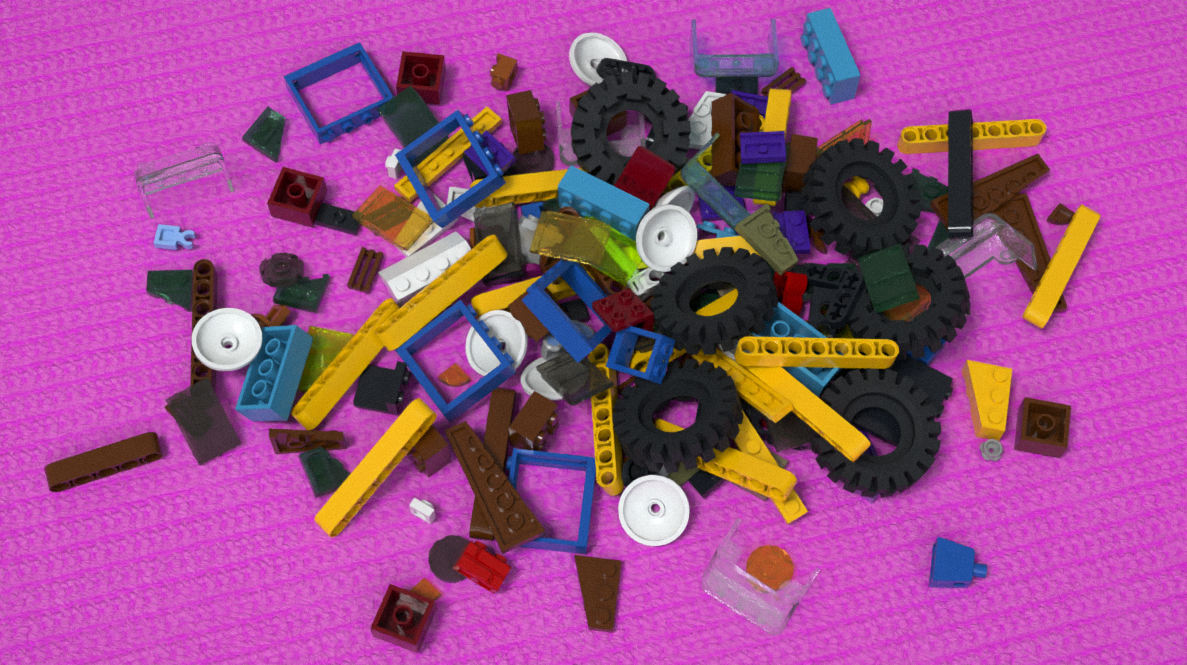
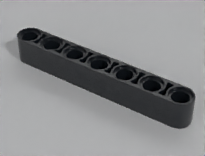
[948,109,973,240]

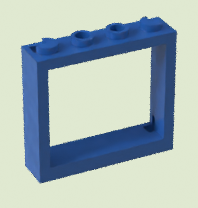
[284,42,396,145]
[395,110,506,228]
[522,256,612,363]
[395,300,517,423]
[506,448,596,555]

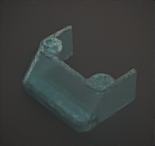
[689,19,779,77]
[681,133,779,232]

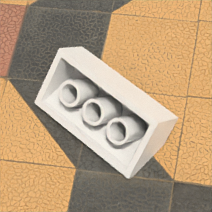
[378,232,471,307]

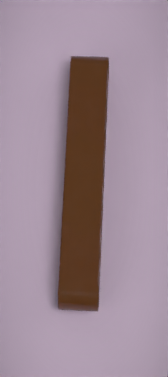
[190,259,218,410]
[469,387,516,541]

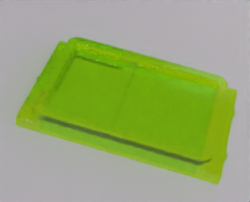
[564,215,643,286]

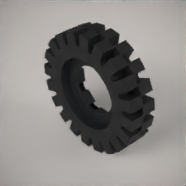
[571,72,691,186]
[801,138,921,259]
[842,244,971,361]
[651,247,778,355]
[612,359,743,473]
[809,368,941,498]

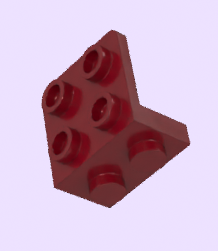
[614,146,676,211]
[592,288,655,332]

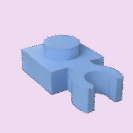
[153,224,196,250]

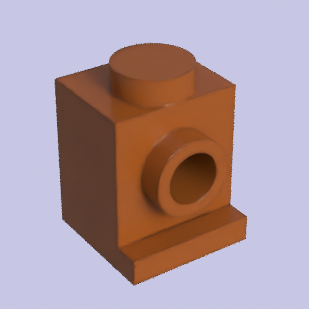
[490,53,518,91]

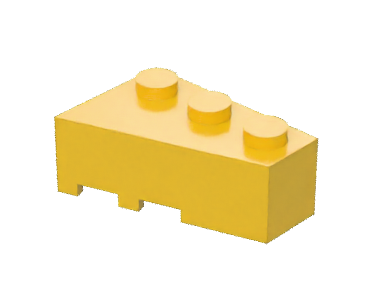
[961,360,1012,441]

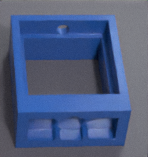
[606,326,676,385]

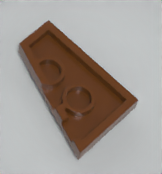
[269,428,346,454]
[574,555,622,633]

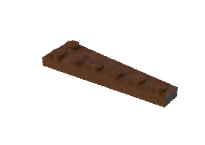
[930,154,1050,230]
[989,193,1067,314]
[444,421,546,554]

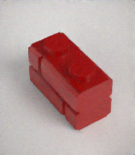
[452,541,511,594]

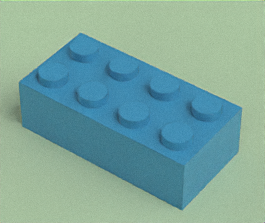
[800,8,861,105]
[558,165,650,245]
[749,302,844,398]
[235,325,313,422]

